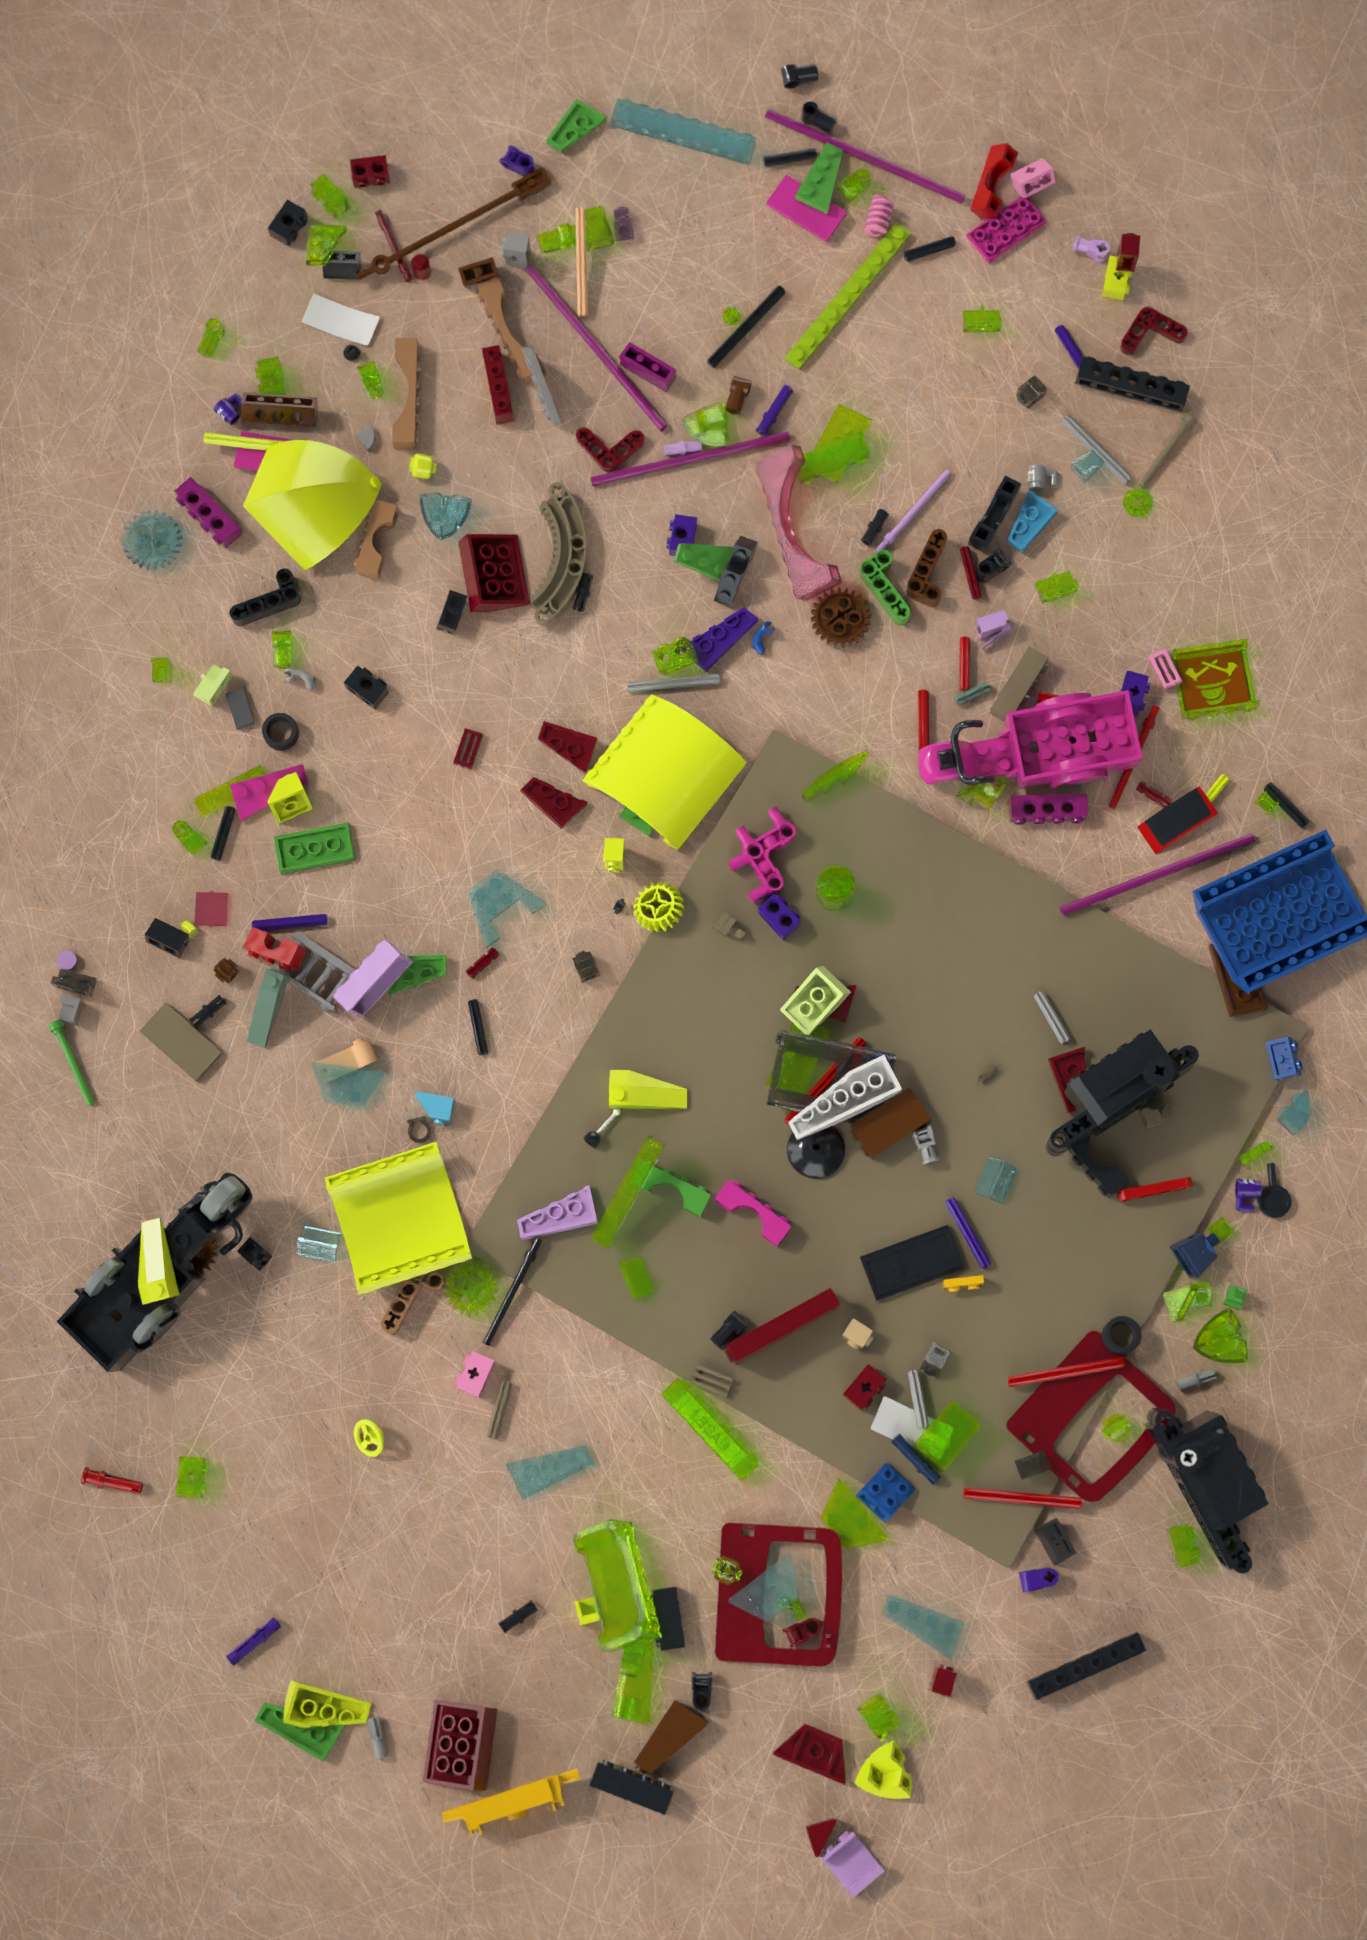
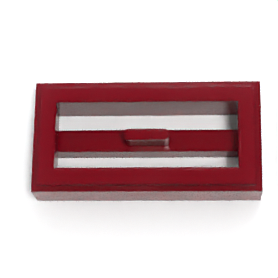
[453,728,483,770]

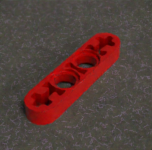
[1117,1177,1193,1202]

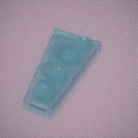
[881,1594,964,1660]

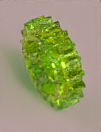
[443,1261,498,1316]

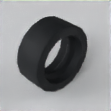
[262,713,299,751]
[1102,1316,1142,1355]

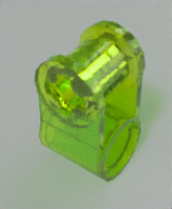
[836,168,871,202]
[357,361,384,399]
[172,820,208,856]

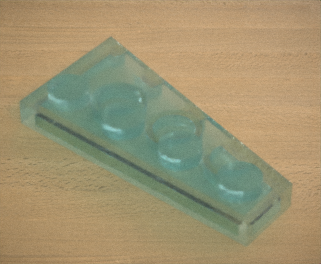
[506,1446,594,1500]

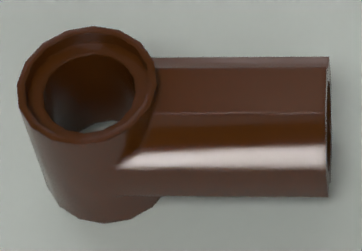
[725,376,752,415]

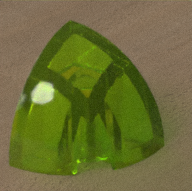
[681,401,729,447]
[956,780,1008,811]
[1193,1308,1248,1364]

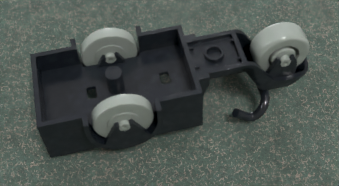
[56,1173,252,1372]

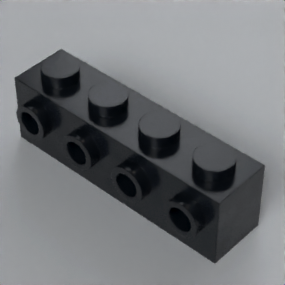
[589,1759,674,1815]

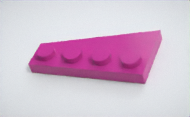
[230,764,308,821]

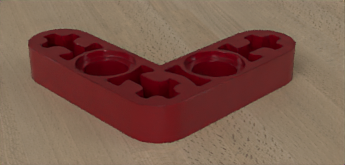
[1120,307,1188,355]
[576,427,645,472]

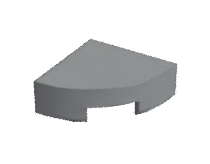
[356,425,375,451]

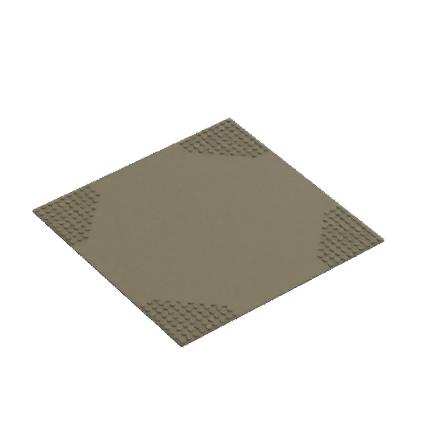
[468,730,1308,1568]

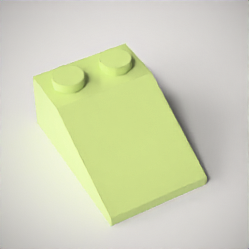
[780,966,851,1036]

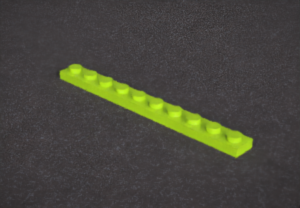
[785,222,911,370]

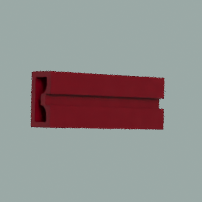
[725,1288,840,1365]

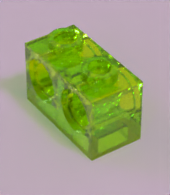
[652,637,698,675]

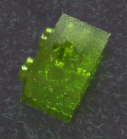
[255,356,287,395]
[176,1456,209,1499]

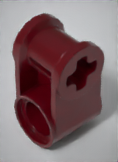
[782,1617,822,1648]

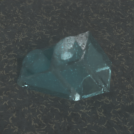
[1277,1089,1310,1136]

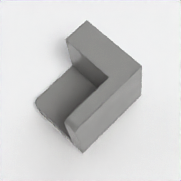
[58,995,84,1025]

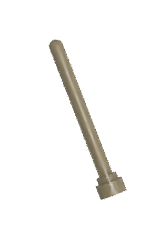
[1139,413,1197,488]

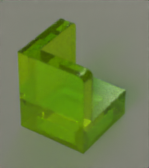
[150,658,173,683]

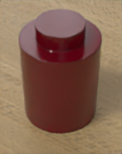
[411,254,431,280]

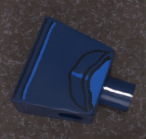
[1170,1233,1220,1278]

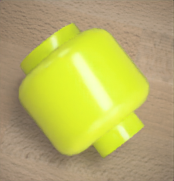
[408,453,437,479]

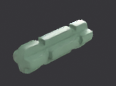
[955,682,991,705]

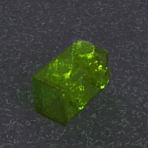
[310,174,349,220]
[1166,1523,1201,1568]

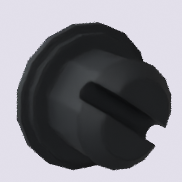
[343,344,360,361]

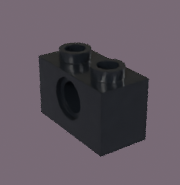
[268,199,308,246]
[343,665,389,710]

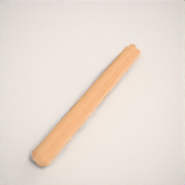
[575,207,588,317]

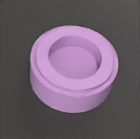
[57,951,78,971]

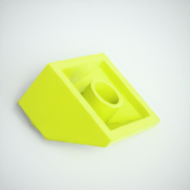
[267,772,313,824]

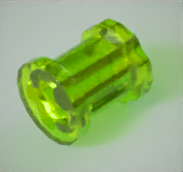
[1254,791,1280,815]

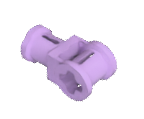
[1073,235,1110,263]

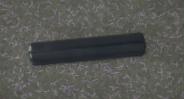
[763,148,817,167]
[903,236,956,262]
[1264,782,1309,828]
[211,806,236,861]
[468,999,488,1055]

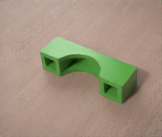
[631,1160,711,1218]

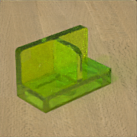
[963,305,1001,332]
[1035,571,1079,603]
[618,1256,654,1301]

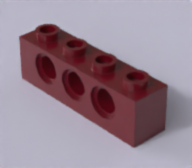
[482,345,514,425]

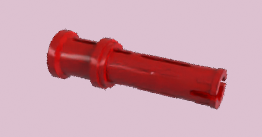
[81,1467,143,1495]

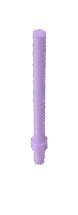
[875,470,951,553]

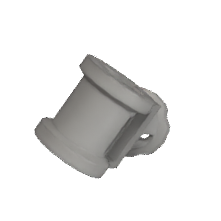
[911,1124,940,1165]

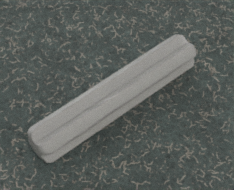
[1034,991,1070,1044]
[908,1370,929,1429]

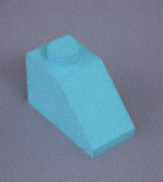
[415,1091,455,1126]

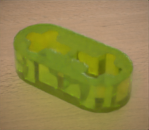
[1237,1140,1273,1166]

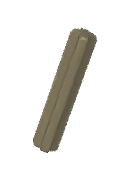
[487,1381,512,1439]

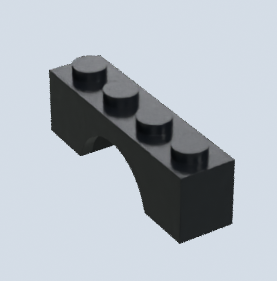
[968,475,1022,553]
[1059,1126,1129,1198]

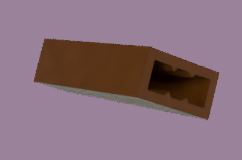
[634,1700,708,1775]

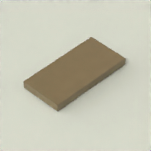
[140,1003,223,1082]

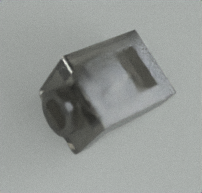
[920,1342,951,1378]

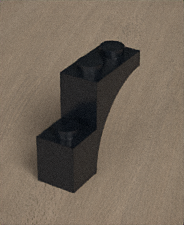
[714,536,758,607]

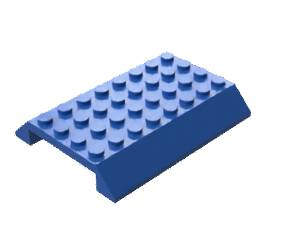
[1192,830,1367,993]

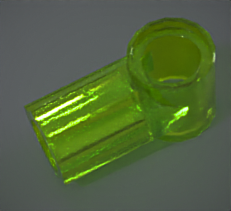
[197,318,225,358]
[271,630,292,669]

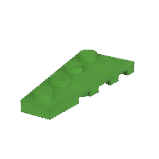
[254,1703,345,1762]

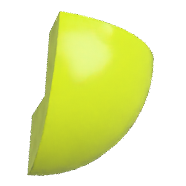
[855,1741,912,1799]

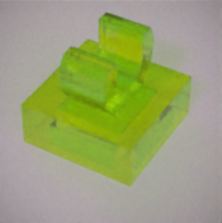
[1206,1217,1234,1245]

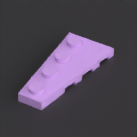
[517,1185,598,1240]

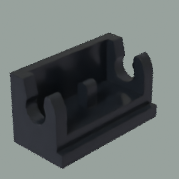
[322,251,361,280]
[436,590,468,634]
[145,918,189,959]
[1034,1518,1076,1565]

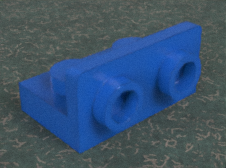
[1266,1037,1303,1080]

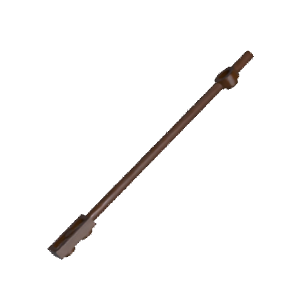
[355,167,552,281]

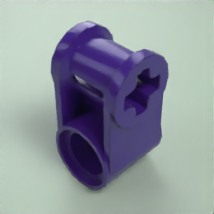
[499,145,535,177]
[1019,1568,1059,1593]

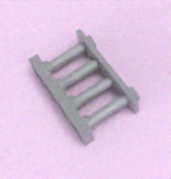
[270,931,355,1013]

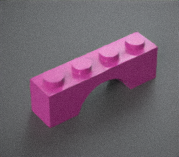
[715,1180,791,1247]

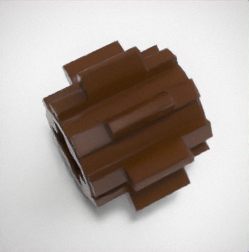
[213,958,239,983]

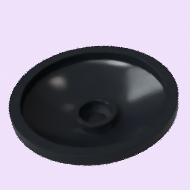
[787,1126,845,1179]

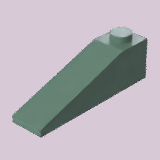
[247,969,290,1048]

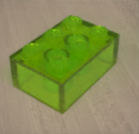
[912,1399,983,1472]

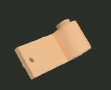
[315,1037,377,1084]

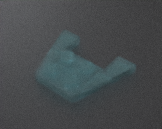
[467,870,546,949]

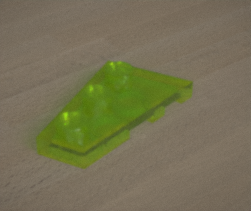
[306,225,347,266]

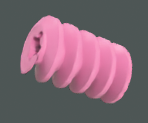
[864,195,894,237]

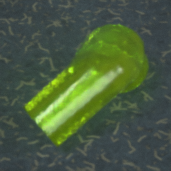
[778,1596,806,1620]

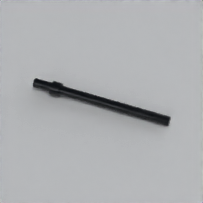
[482,1237,543,1346]

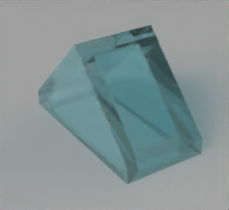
[1070,450,1105,483]

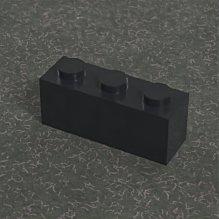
[649,1587,685,1651]

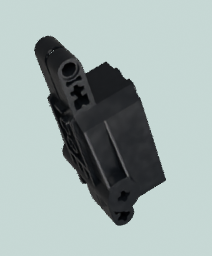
[1046,1029,1199,1157]

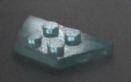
[311,1062,386,1107]
[728,1553,799,1622]

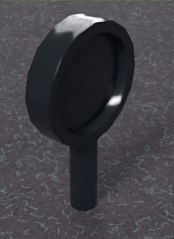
[1257,1163,1292,1219]

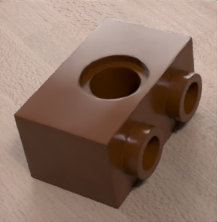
[458,257,499,287]

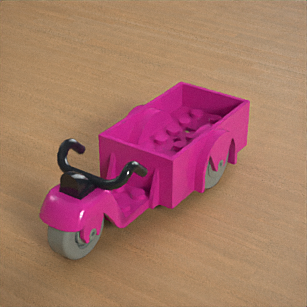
[918,690,1143,791]

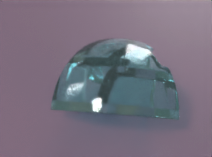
[420,493,472,540]

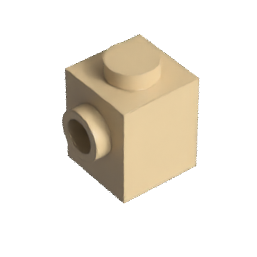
[842,1318,874,1350]

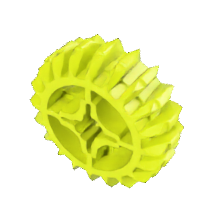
[633,881,684,933]

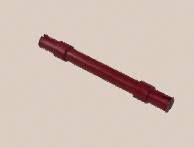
[375,210,413,283]

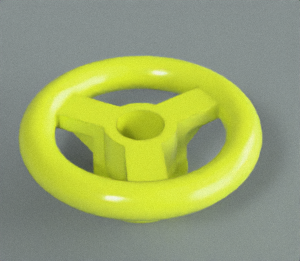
[354,1419,384,1457]

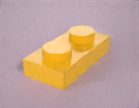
[943,1275,984,1292]

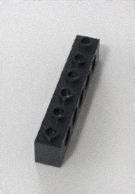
[1075,357,1190,412]
[1026,1632,1146,1700]

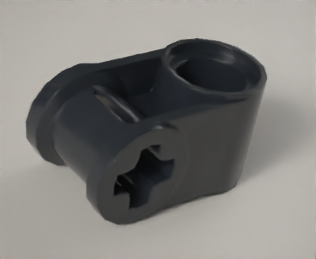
[976,549,1012,583]
[692,1672,712,1711]

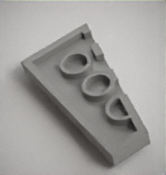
[521,347,561,424]

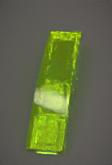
[802,750,870,802]

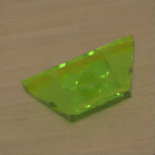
[820,1478,888,1550]

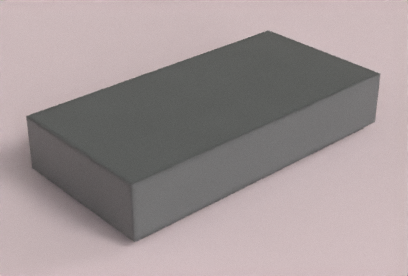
[225,688,255,729]

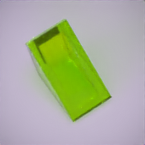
[1163,1285,1199,1322]

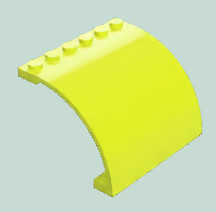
[582,694,747,850]
[325,1142,472,1295]

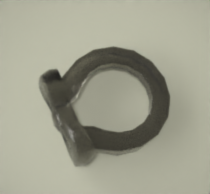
[407,1116,431,1143]

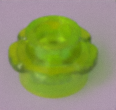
[722,307,740,325]

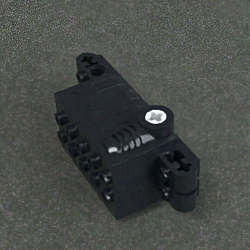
[1145,1407,1269,1574]

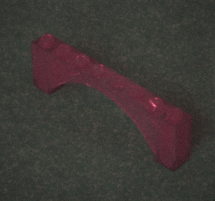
[756,444,842,601]

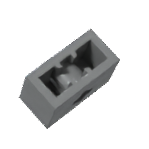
[501,232,531,268]

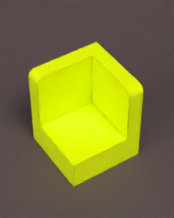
[575,1597,600,1625]

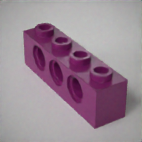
[174,476,242,548]
[1009,794,1088,825]

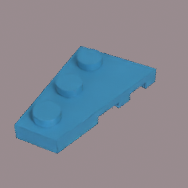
[1008,490,1058,553]

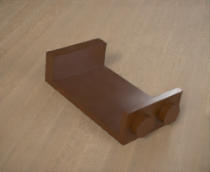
[850,1087,931,1160]

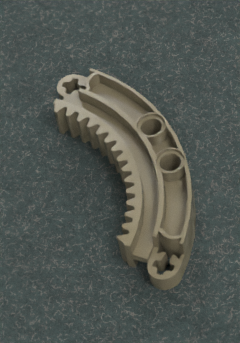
[529,482,587,626]

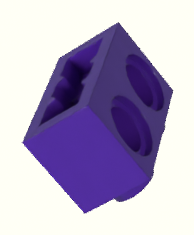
[757,894,800,940]

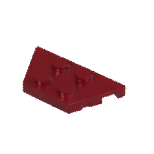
[772,1724,846,1785]

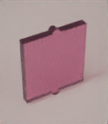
[194,891,228,928]

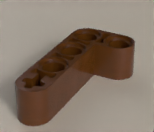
[906,529,947,607]

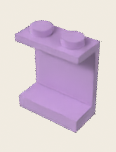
[821,1831,884,1898]

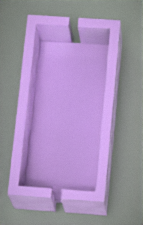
[333,940,413,1018]

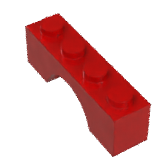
[970,143,1018,219]

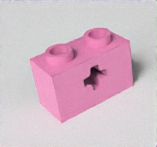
[1011,158,1055,199]
[455,1351,495,1398]

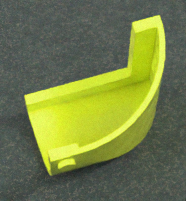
[243,440,382,570]

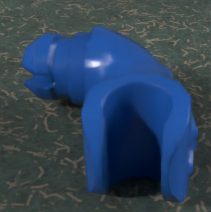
[752,621,775,655]

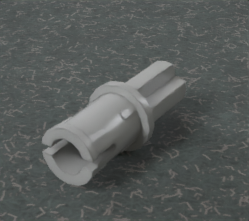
[1176,1369,1217,1392]
[368,1717,388,1759]

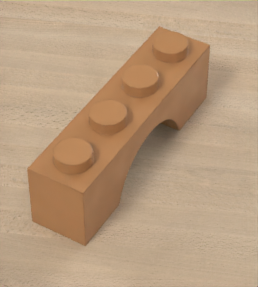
[354,500,399,579]

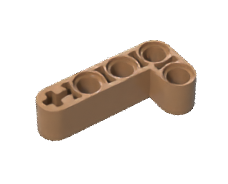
[381,1271,446,1335]

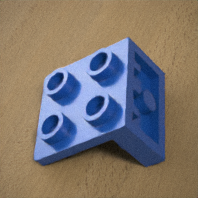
[856,1463,915,1523]

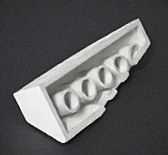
[788,1055,902,1140]

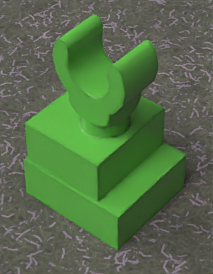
[1223,1285,1248,1310]

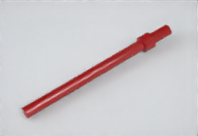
[1109,705,1160,809]

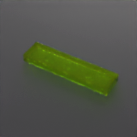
[193,765,265,817]

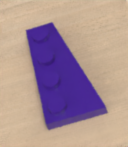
[679,607,758,672]

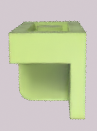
[194,665,232,706]

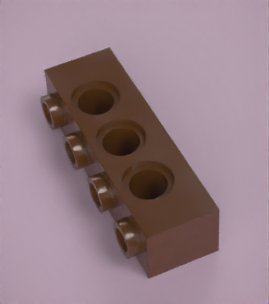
[241,392,318,427]

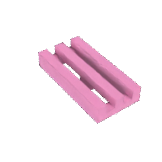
[1149,648,1182,690]

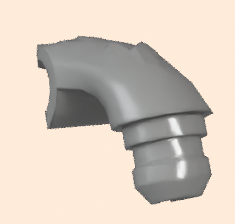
[283,668,315,690]

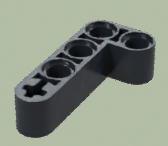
[229,568,301,626]

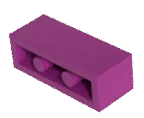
[619,342,676,393]

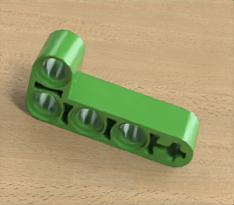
[860,550,910,626]

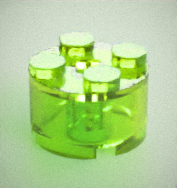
[856,1693,901,1742]

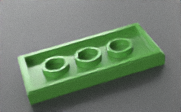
[274,823,355,874]

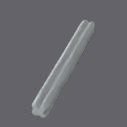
[1062,415,1132,484]
[627,674,720,693]

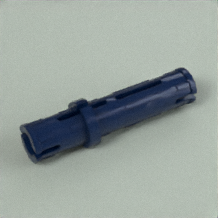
[891,1433,942,1485]

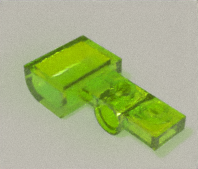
[537,206,614,254]

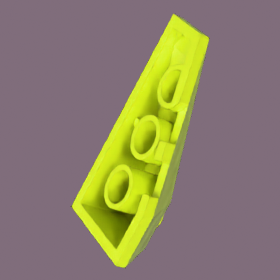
[609,1070,687,1109]
[138,1218,179,1304]
[283,1680,372,1728]

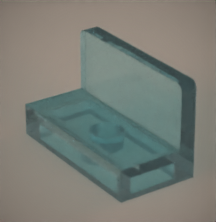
[975,1157,1017,1204]
[297,1226,341,1263]

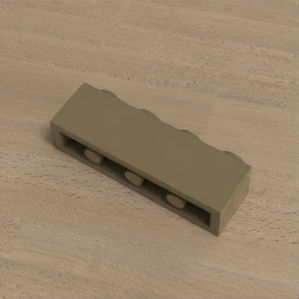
[989,646,1049,722]

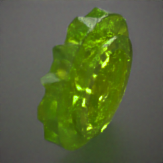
[1123,488,1153,517]

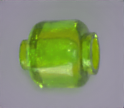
[1101,1413,1132,1443]

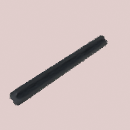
[707,285,785,368]

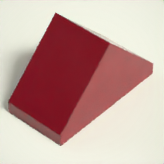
[806,1818,837,1858]

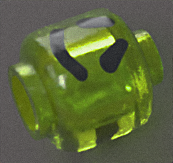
[711,1555,742,1585]

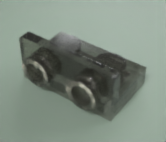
[51,969,97,997]

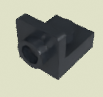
[237,1237,272,1271]

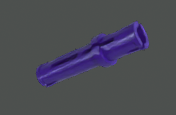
[756,385,793,436]
[226,1617,281,1666]

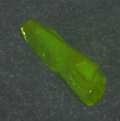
[611,1621,654,1724]

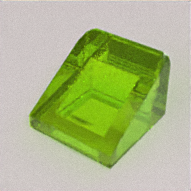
[1190,1282,1212,1307]

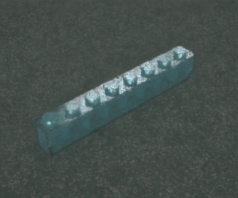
[611,98,756,165]

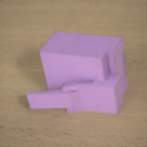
[975,610,1011,650]

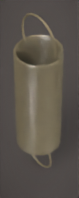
[977,1064,1000,1084]

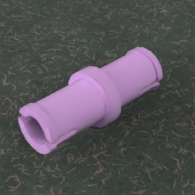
[664,440,702,456]

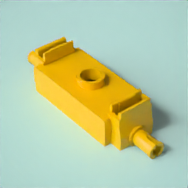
[441,1768,581,1836]

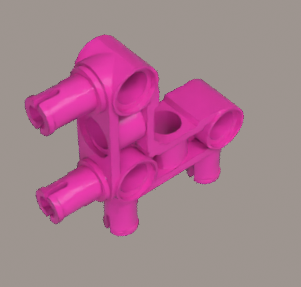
[727,806,796,904]

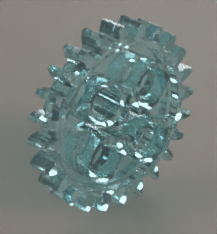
[121,510,183,570]

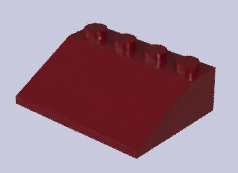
[458,534,530,612]
[423,1700,498,1791]

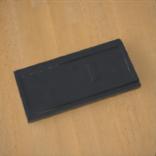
[860,1225,965,1301]

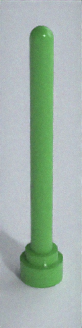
[48,1019,94,1106]

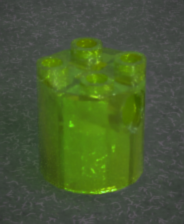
[816,865,855,911]

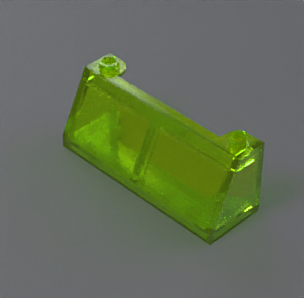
[572,1519,662,1652]

